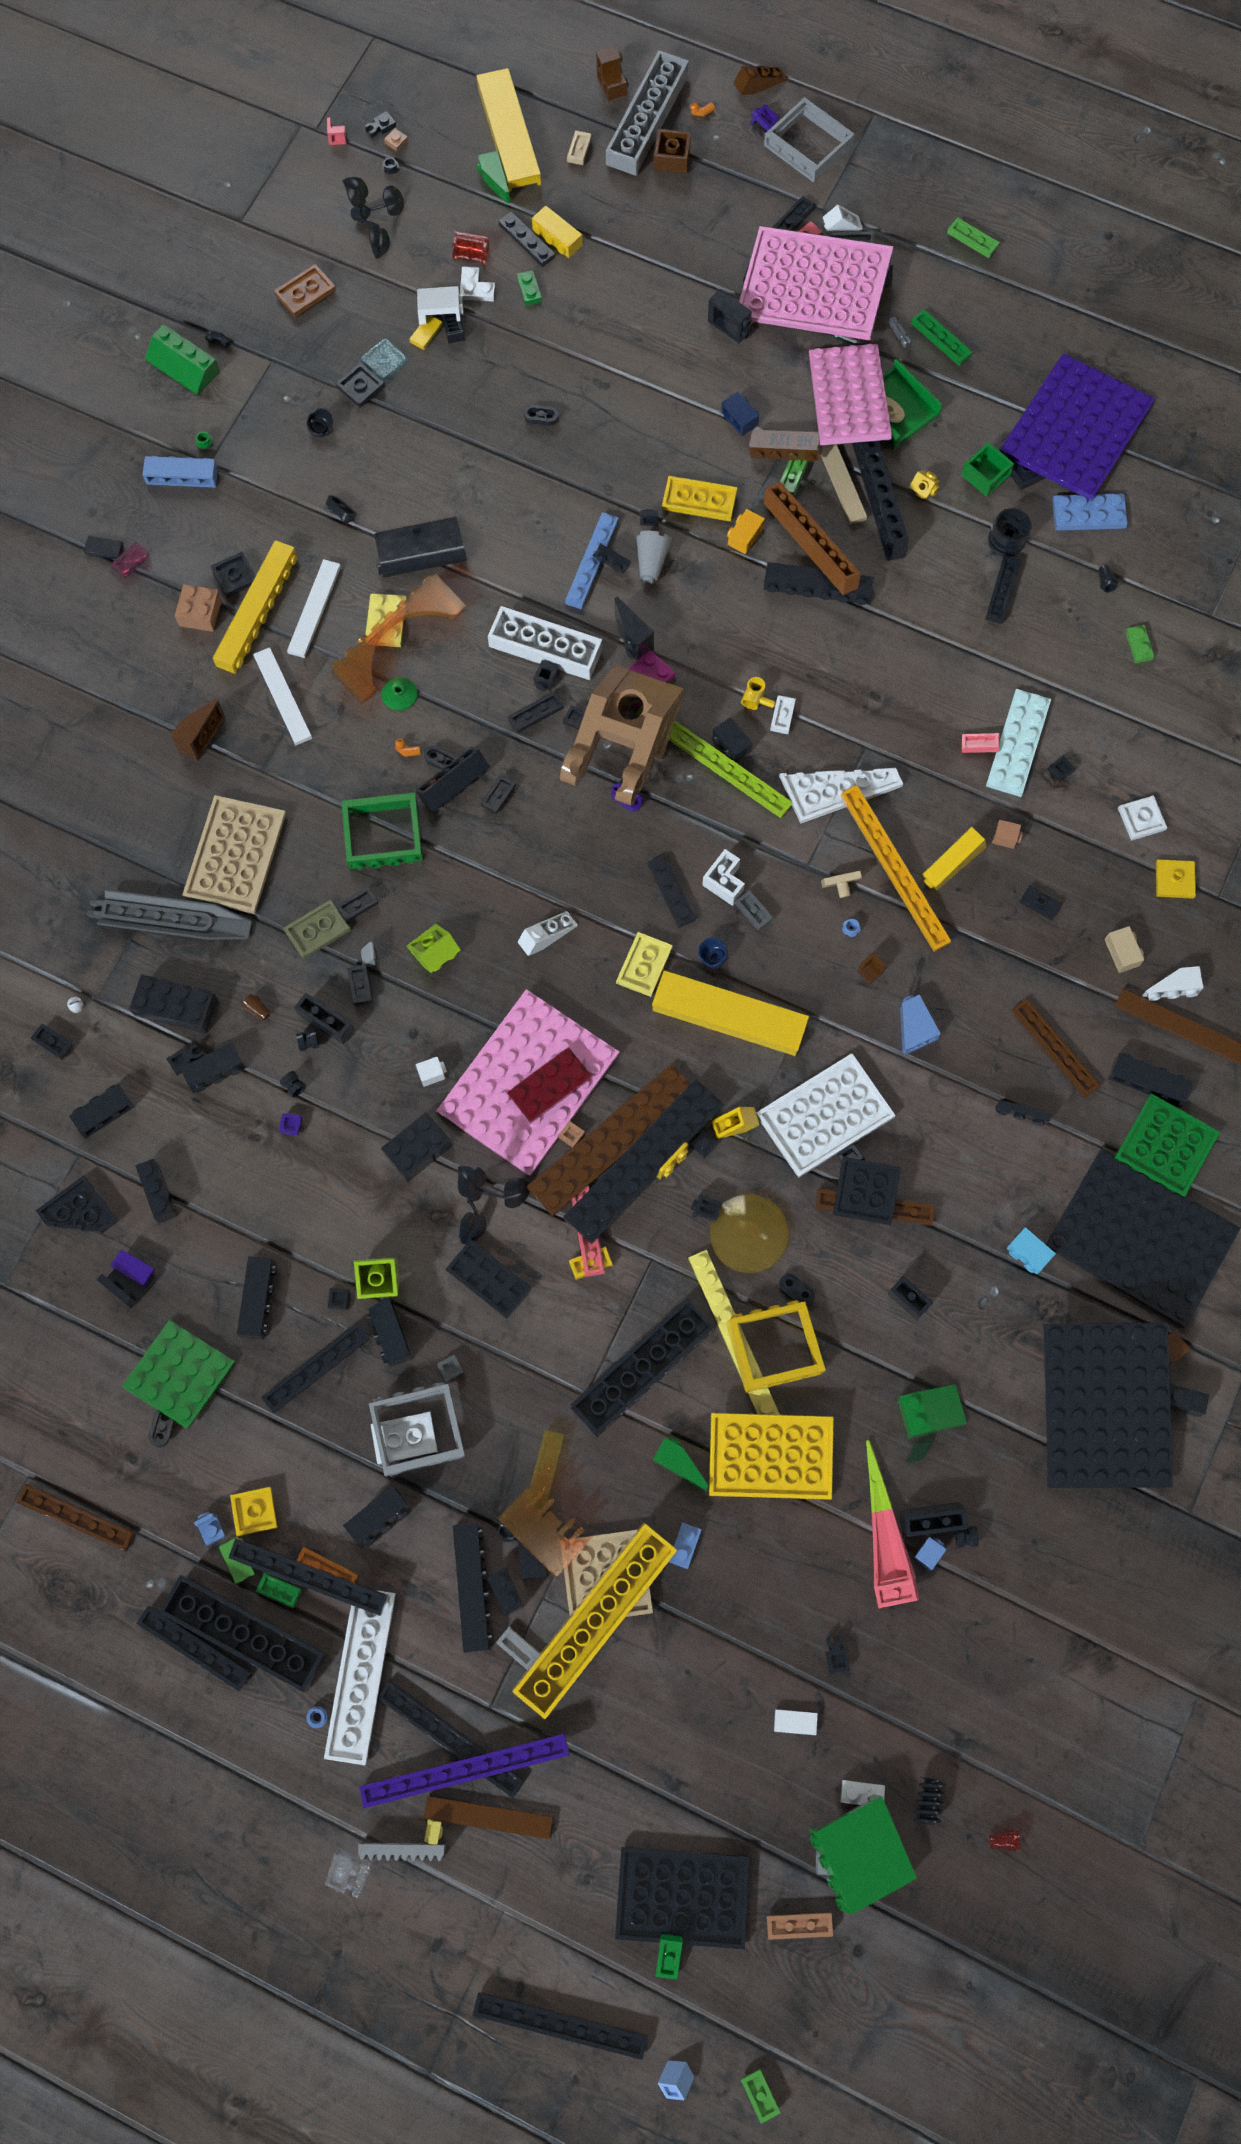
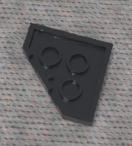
[35,1175,119,1233]

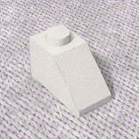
[823,205,863,233]

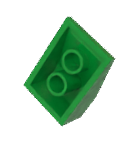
[897,1385,967,1439]

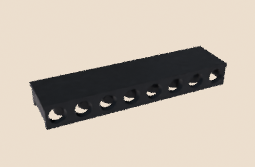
[852,440,909,561]
[570,1298,715,1438]

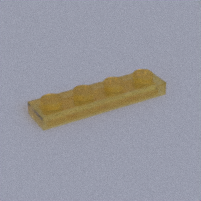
[524,1430,565,1515]

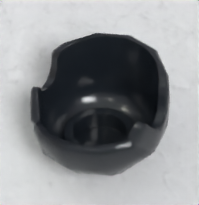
[306,408,333,437]

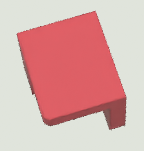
[327,117,346,145]

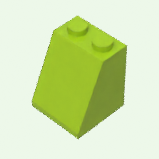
[354,1258,400,1299]

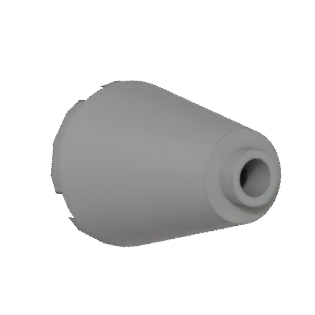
[636,531,672,584]

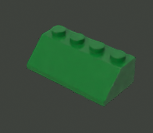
[145,324,220,395]

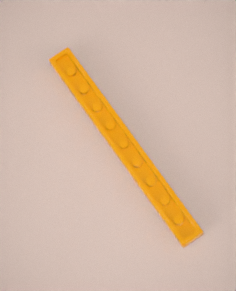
[840,785,951,952]

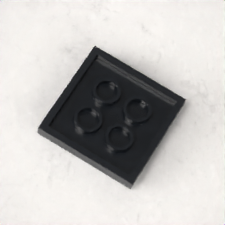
[832,1157,901,1226]

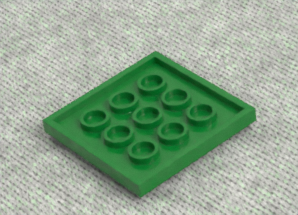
[1115,1093,1220,1197]
[122,1320,235,1430]

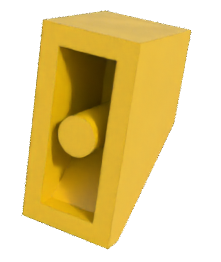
[712,1107,759,1139]

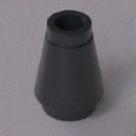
[1098,565,1118,593]

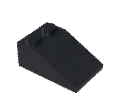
[615,596,654,661]

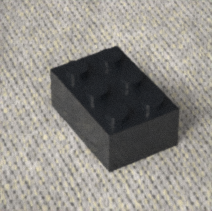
[381,1112,452,1183]
[343,1486,411,1548]

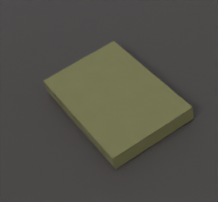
[283,899,351,960]

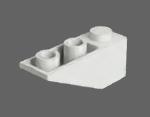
[518,911,577,956]
[1142,966,1203,1001]

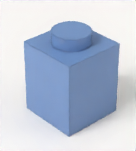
[913,1537,946,1571]

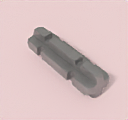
[888,317,912,348]

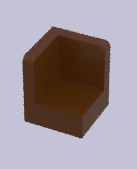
[857,952,886,985]

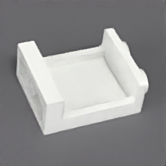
[417,286,463,325]

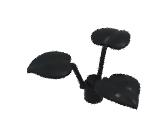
[342,177,404,259]
[457,1165,530,1244]

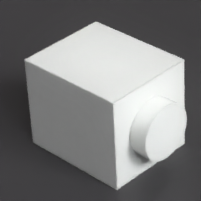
[416,1057,447,1087]

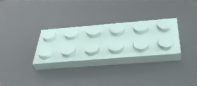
[986,689,1051,797]

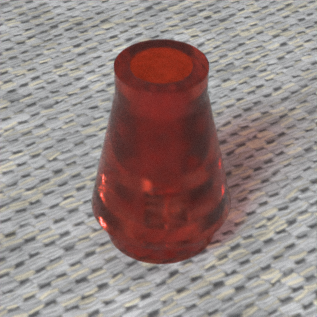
[989,1829,1021,1852]

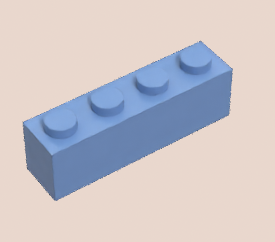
[143,456,218,487]

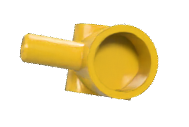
[741,677,775,710]

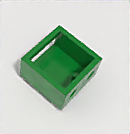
[961,442,1014,497]

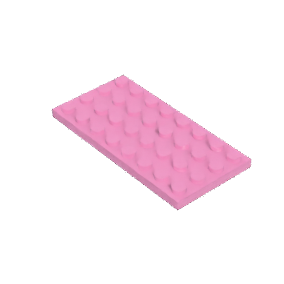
[809,344,891,445]

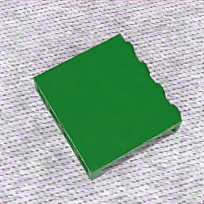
[883,359,942,450]
[809,1794,917,1915]

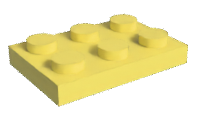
[365,594,407,647]
[616,932,673,997]

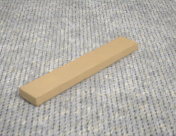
[821,444,867,525]

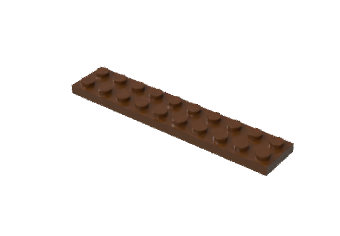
[527,1064,690,1216]

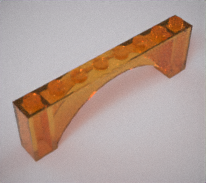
[331,574,466,704]

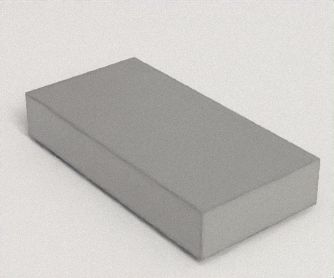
[496,1626,540,1670]

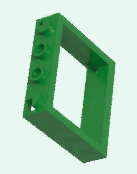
[341,792,423,870]

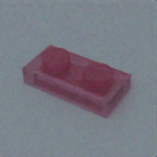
[110,541,149,579]

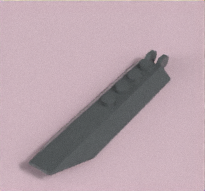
[87,890,252,940]

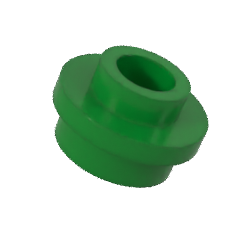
[195,431,213,449]

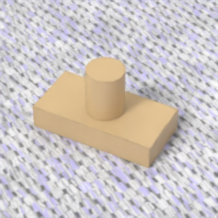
[821,871,862,898]

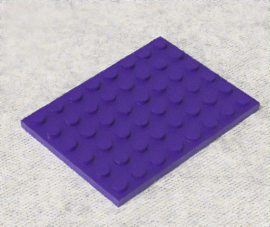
[999,353,1155,501]

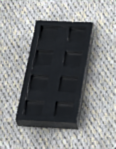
[445,1239,532,1319]

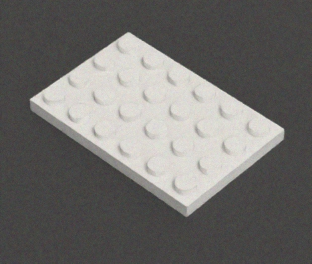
[756,1054,896,1178]

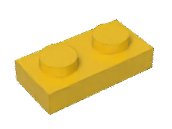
[569,1247,613,1280]

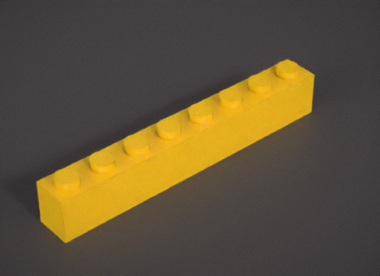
[213,540,298,674]

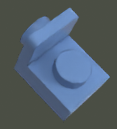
[194,1512,226,1546]

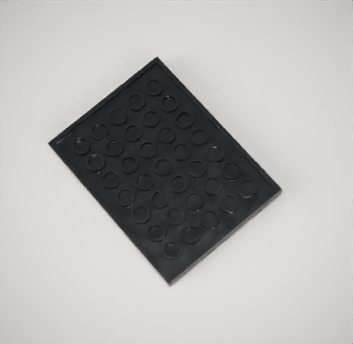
[1045,1148,1241,1328]
[1043,1323,1173,1488]

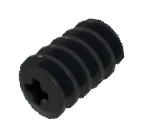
[913,1776,946,1825]

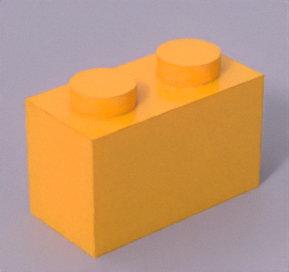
[727,509,765,554]

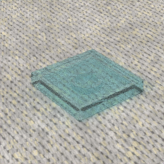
[360,338,408,382]

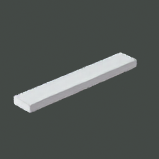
[287,559,341,658]
[253,647,312,746]

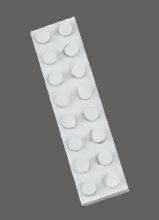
[324,1590,396,1765]

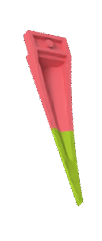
[866,1440,920,1608]

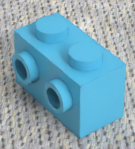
[1007,1227,1056,1274]

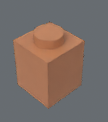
[992,820,1023,849]

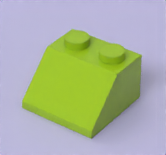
[407,924,461,973]

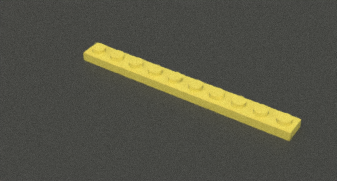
[688,1250,780,1415]

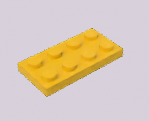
[662,476,737,522]

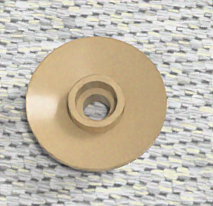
[886,397,905,423]

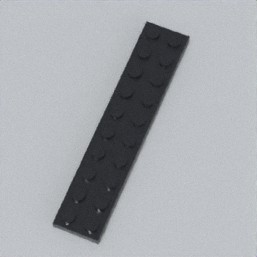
[563,1079,724,1245]

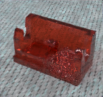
[452,231,489,263]

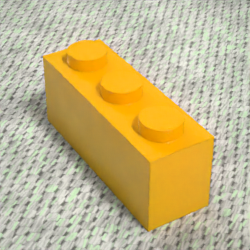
[532,206,583,258]

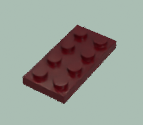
[507,1047,592,1124]

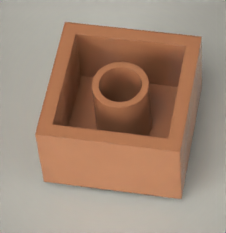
[175,584,222,632]

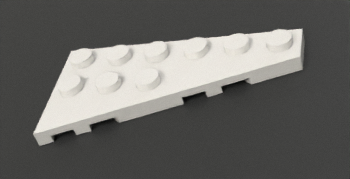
[779,768,903,824]

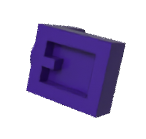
[750,103,779,131]

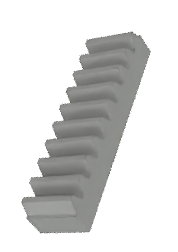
[358,1843,446,1861]

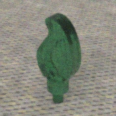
[906,1438,933,1463]

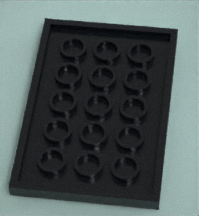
[615,1847,749,1949]

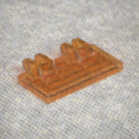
[497,1488,585,1577]

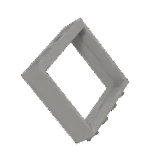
[764,97,855,183]
[369,1382,465,1477]

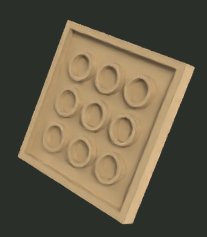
[560,1530,653,1617]

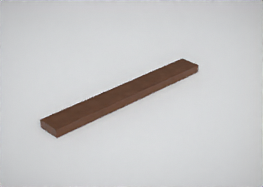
[1114,989,1241,1066]

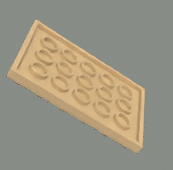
[182,795,286,914]

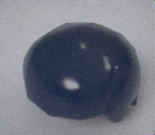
[698,937,728,968]

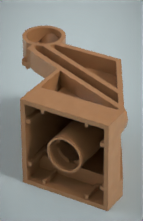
[560,665,686,806]

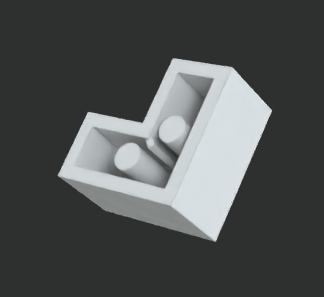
[702,849,745,906]

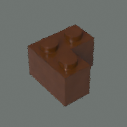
[596,45,629,101]

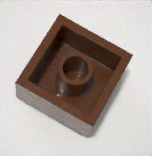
[654,129,691,174]

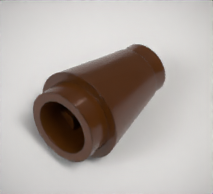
[241,994,270,1021]

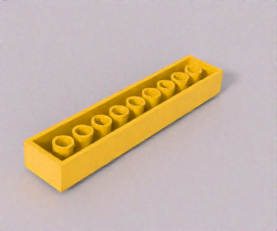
[512,1523,677,1719]

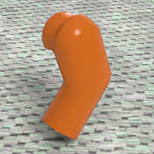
[690,102,715,117]
[395,739,421,757]

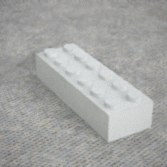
[488,606,603,680]

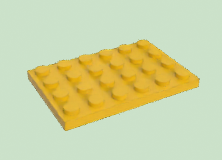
[709,1413,833,1499]

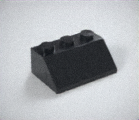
[367,1297,413,1368]

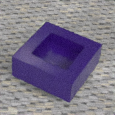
[279,1113,303,1136]

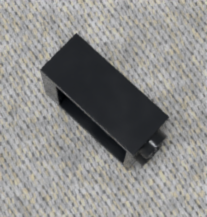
[708,289,752,344]

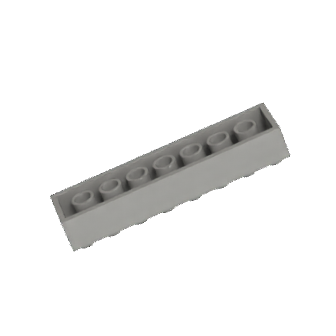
[606,50,689,176]

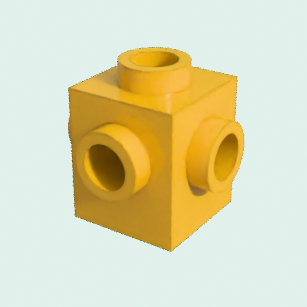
[909,470,940,499]

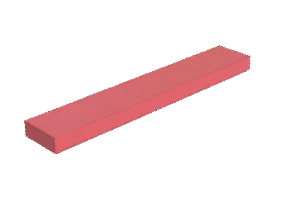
[572,1185,605,1277]

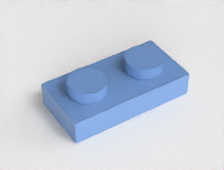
[669,1522,702,1569]

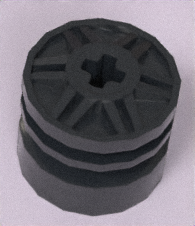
[988,508,1032,557]

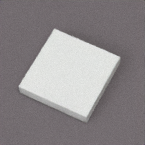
[1118,795,1167,841]

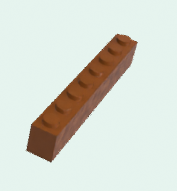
[764,482,861,595]

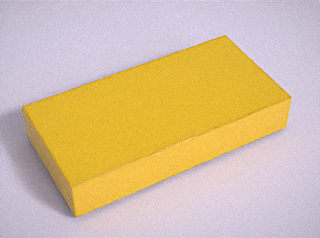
[409,315,443,350]

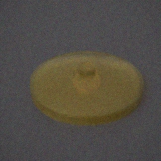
[710,1195,788,1273]

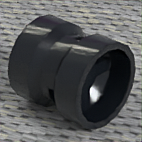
[296,1029,319,1052]
[280,1071,307,1098]
[955,1526,979,1548]

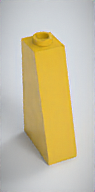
[923,827,987,890]

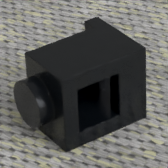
[533,660,559,691]

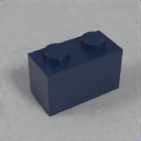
[721,392,759,436]

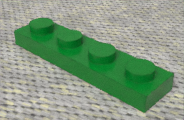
[911,309,972,366]

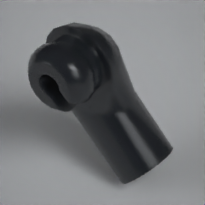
[205,330,231,348]

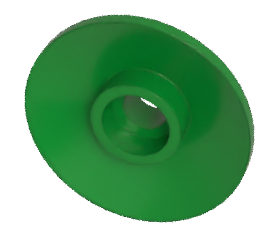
[381,677,418,711]

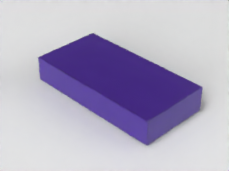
[110,1249,155,1287]

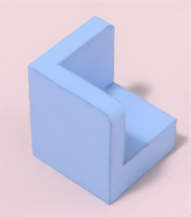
[658,2061,694,2100]

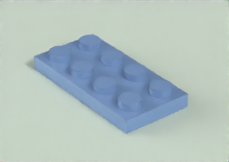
[1052,494,1127,531]

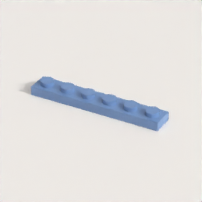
[565,512,619,610]

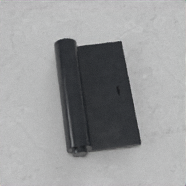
[374,517,467,578]

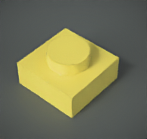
[424,1819,443,1845]

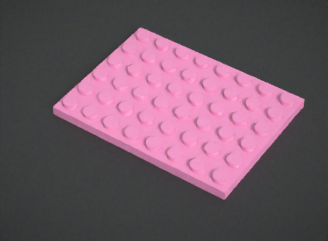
[739,226,893,340]
[437,989,620,1177]

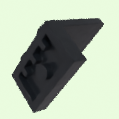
[97,1269,157,1308]

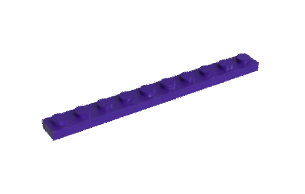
[359,1733,570,1808]

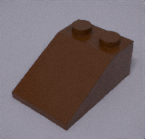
[172,699,225,761]

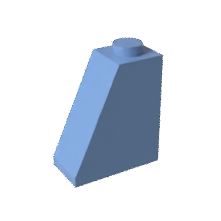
[900,995,941,1055]

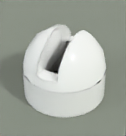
[67,996,84,1013]

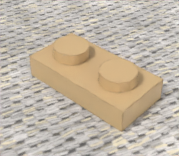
[567,130,592,165]

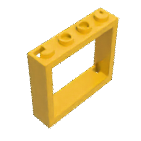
[726,1300,826,1393]

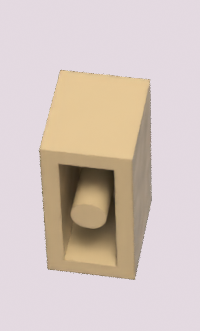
[1105,926,1144,973]

